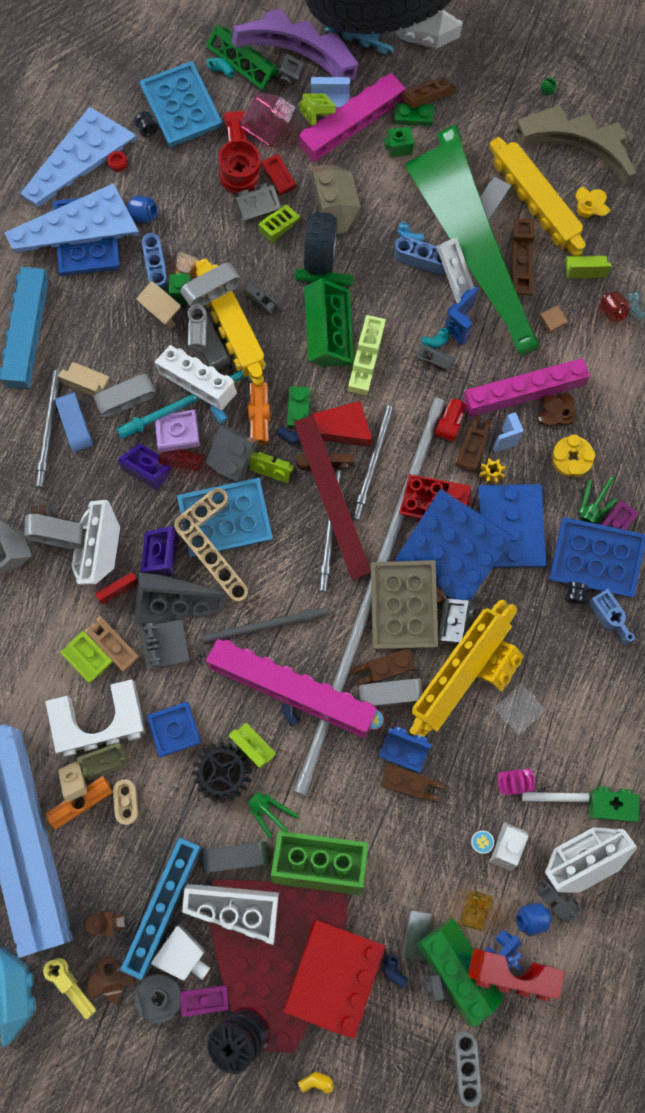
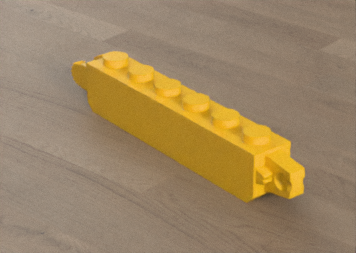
[489,137,586,256]
[195,258,266,386]
[409,600,517,737]

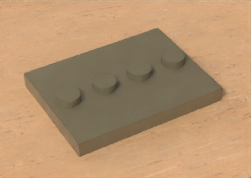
[371,560,438,649]

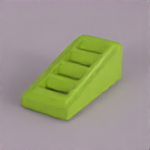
[258,204,300,244]

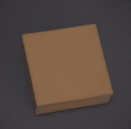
[539,305,568,333]

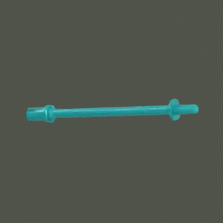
[116,362,267,440]

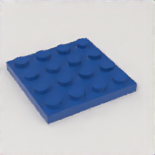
[395,489,514,601]

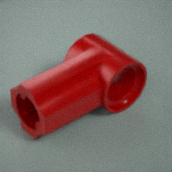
[224,110,246,142]
[434,399,467,443]

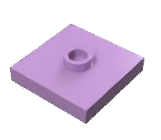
[155,409,200,452]

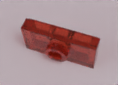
[159,449,205,471]

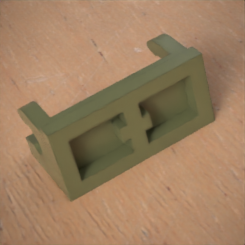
[77,742,130,781]

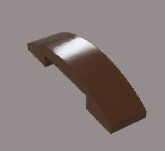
[511,218,535,296]

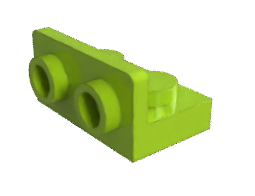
[299,93,336,125]
[229,723,276,769]

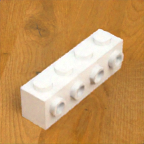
[155,345,237,411]

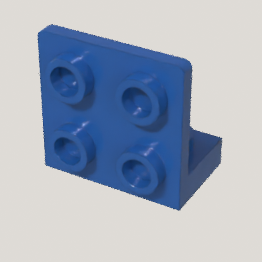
[445,286,479,346]
[378,726,432,773]

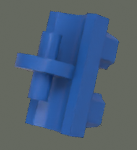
[485,930,523,971]

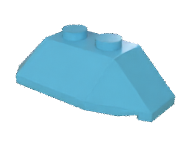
[0,947,36,1047]

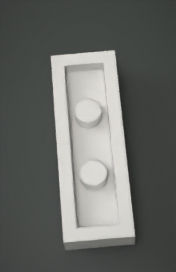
[437,238,474,303]

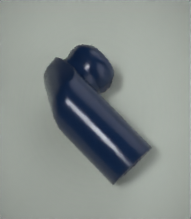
[383,954,408,989]

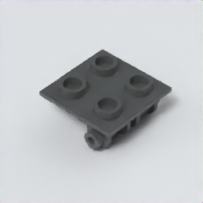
[140,619,190,670]

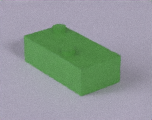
[271,831,368,896]

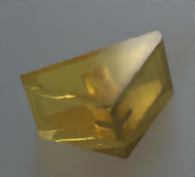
[460,889,493,931]

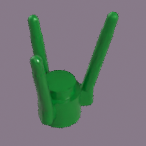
[578,476,617,524]
[247,791,299,838]

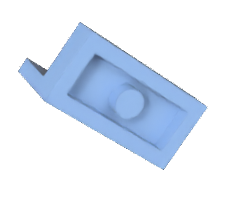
[311,77,350,108]
[493,412,524,453]

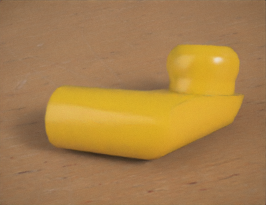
[298,1072,334,1094]

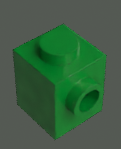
[384,126,414,157]
[169,273,191,304]

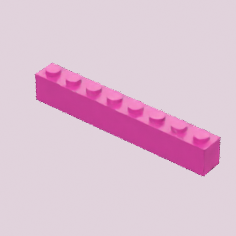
[206,639,377,739]

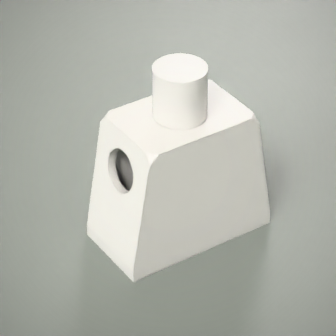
[489,822,528,871]
[151,925,210,981]

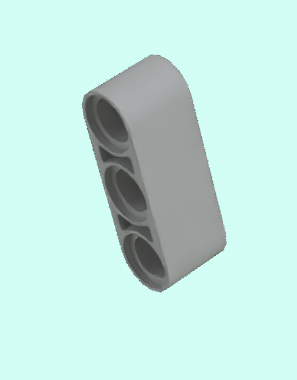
[480,176,512,222]
[180,262,242,307]
[94,374,156,417]
[24,514,83,549]
[359,679,423,708]
[454,1030,481,1107]

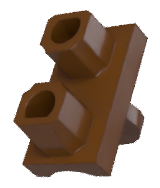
[85,911,125,936]

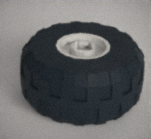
[304,212,337,275]

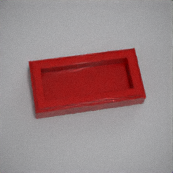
[261,154,296,196]
[95,572,138,605]

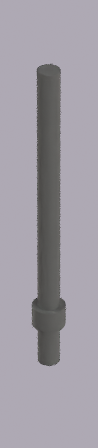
[202,607,329,643]

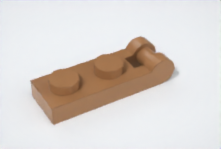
[83,615,140,672]

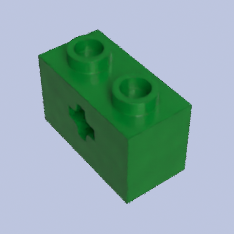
[588,786,639,823]

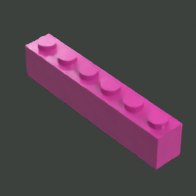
[299,73,406,163]
[463,358,590,418]

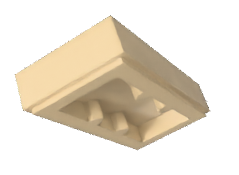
[58,761,88,802]

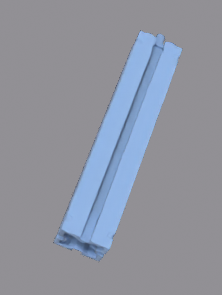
[0,724,73,958]

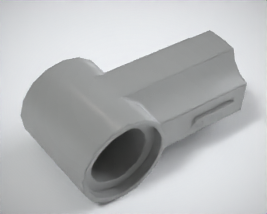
[188,305,208,350]

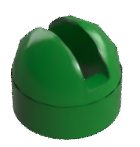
[541,77,557,95]

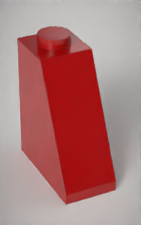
[312,401,372,446]

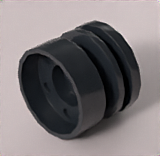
[207,1009,269,1074]

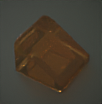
[175,251,199,278]

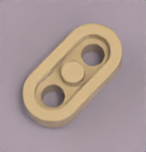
[113,779,139,825]

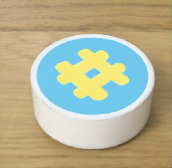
[471,830,494,854]

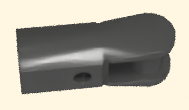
[244,283,279,315]
[415,343,454,371]

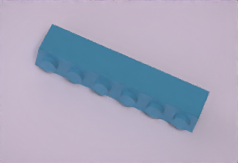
[0,267,49,389]
[121,837,202,980]

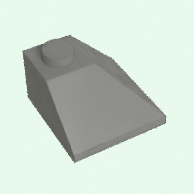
[0,521,32,574]

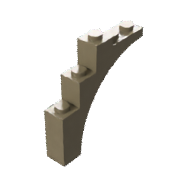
[514,105,636,186]

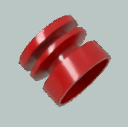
[219,139,260,194]

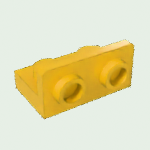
[477,641,524,692]

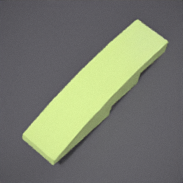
[348,315,386,396]

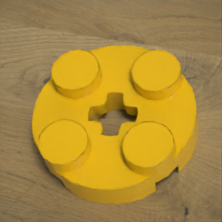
[552,435,595,477]

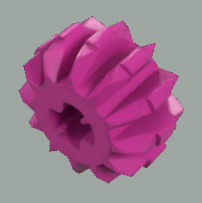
[497,769,536,795]

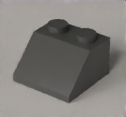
[205,424,259,481]

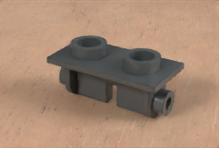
[536,877,580,923]

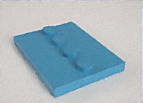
[139,61,223,148]
[177,478,273,558]

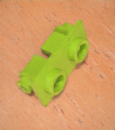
[249,452,294,483]

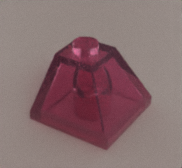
[239,92,296,148]

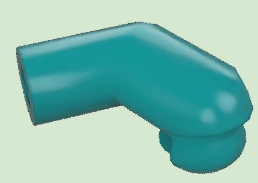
[206,58,235,78]
[421,328,450,348]

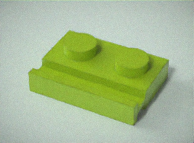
[60,631,113,684]

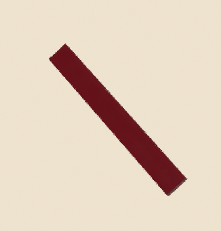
[294,415,371,580]

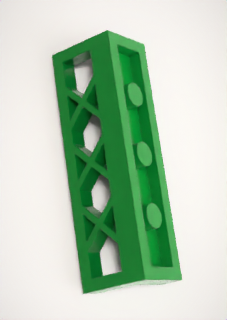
[206,25,280,90]

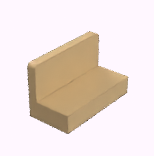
[136,281,181,330]
[58,362,109,397]

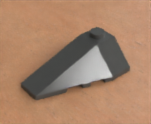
[134,573,226,624]

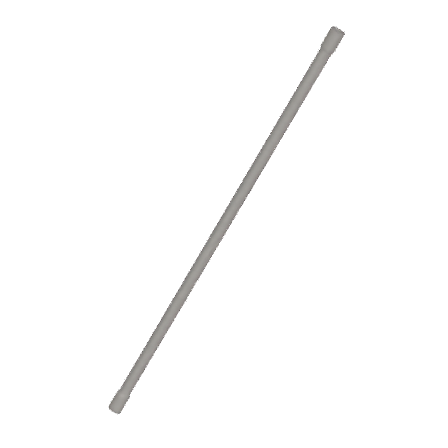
[294,398,446,796]

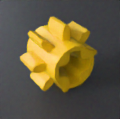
[479,458,506,485]

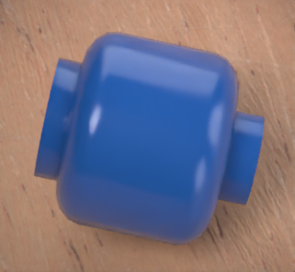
[127,196,158,223]
[516,903,552,936]

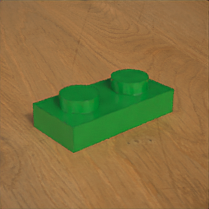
[394,103,434,126]
[287,386,310,428]

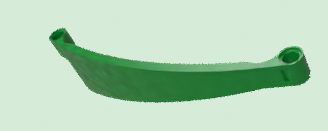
[406,124,540,356]

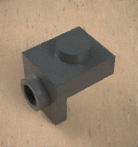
[276,54,304,86]
[423,973,448,1001]

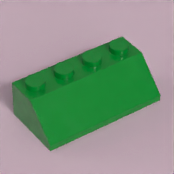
[304,278,354,367]
[415,917,504,1027]

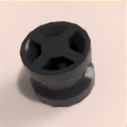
[134,111,158,137]
[564,582,588,604]

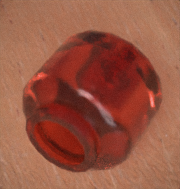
[600,291,630,322]

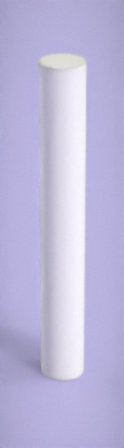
[521,792,590,802]

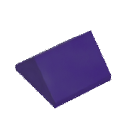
[118,444,174,491]
[140,526,178,576]

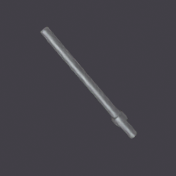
[35,370,61,489]
[352,405,394,522]
[319,470,342,592]

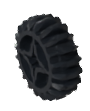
[192,742,252,803]

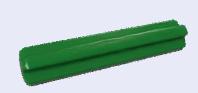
[295,268,354,287]

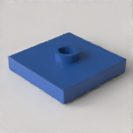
[146,701,202,758]

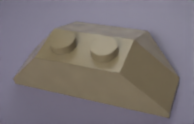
[309,163,361,236]

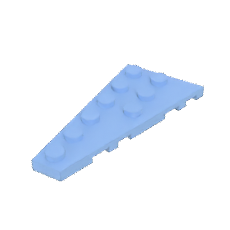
[20,107,138,207]
[5,184,140,253]

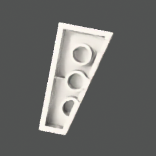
[182,884,279,945]

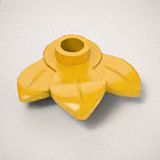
[575,187,611,218]

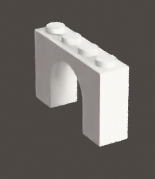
[45,679,146,757]

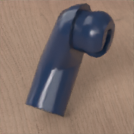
[277,426,301,445]
[281,702,300,727]

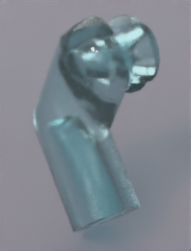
[626,291,645,321]

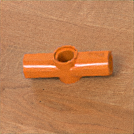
[248,382,270,445]
[45,776,113,830]

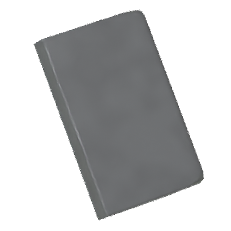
[402,910,432,961]

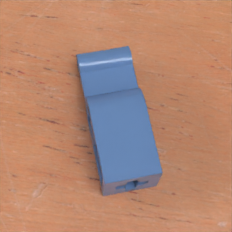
[588,589,635,645]

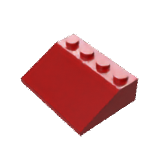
[283,919,385,1039]

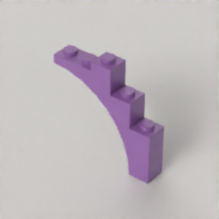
[232,9,359,80]

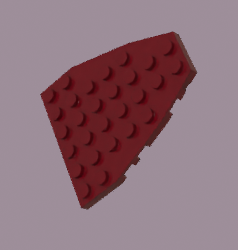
[209,879,348,1053]

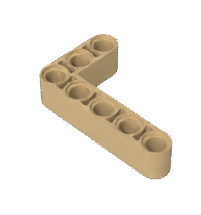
[174,488,248,602]

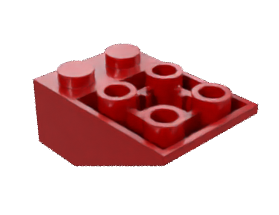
[399,474,472,521]

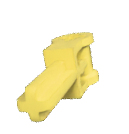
[43,958,96,1019]

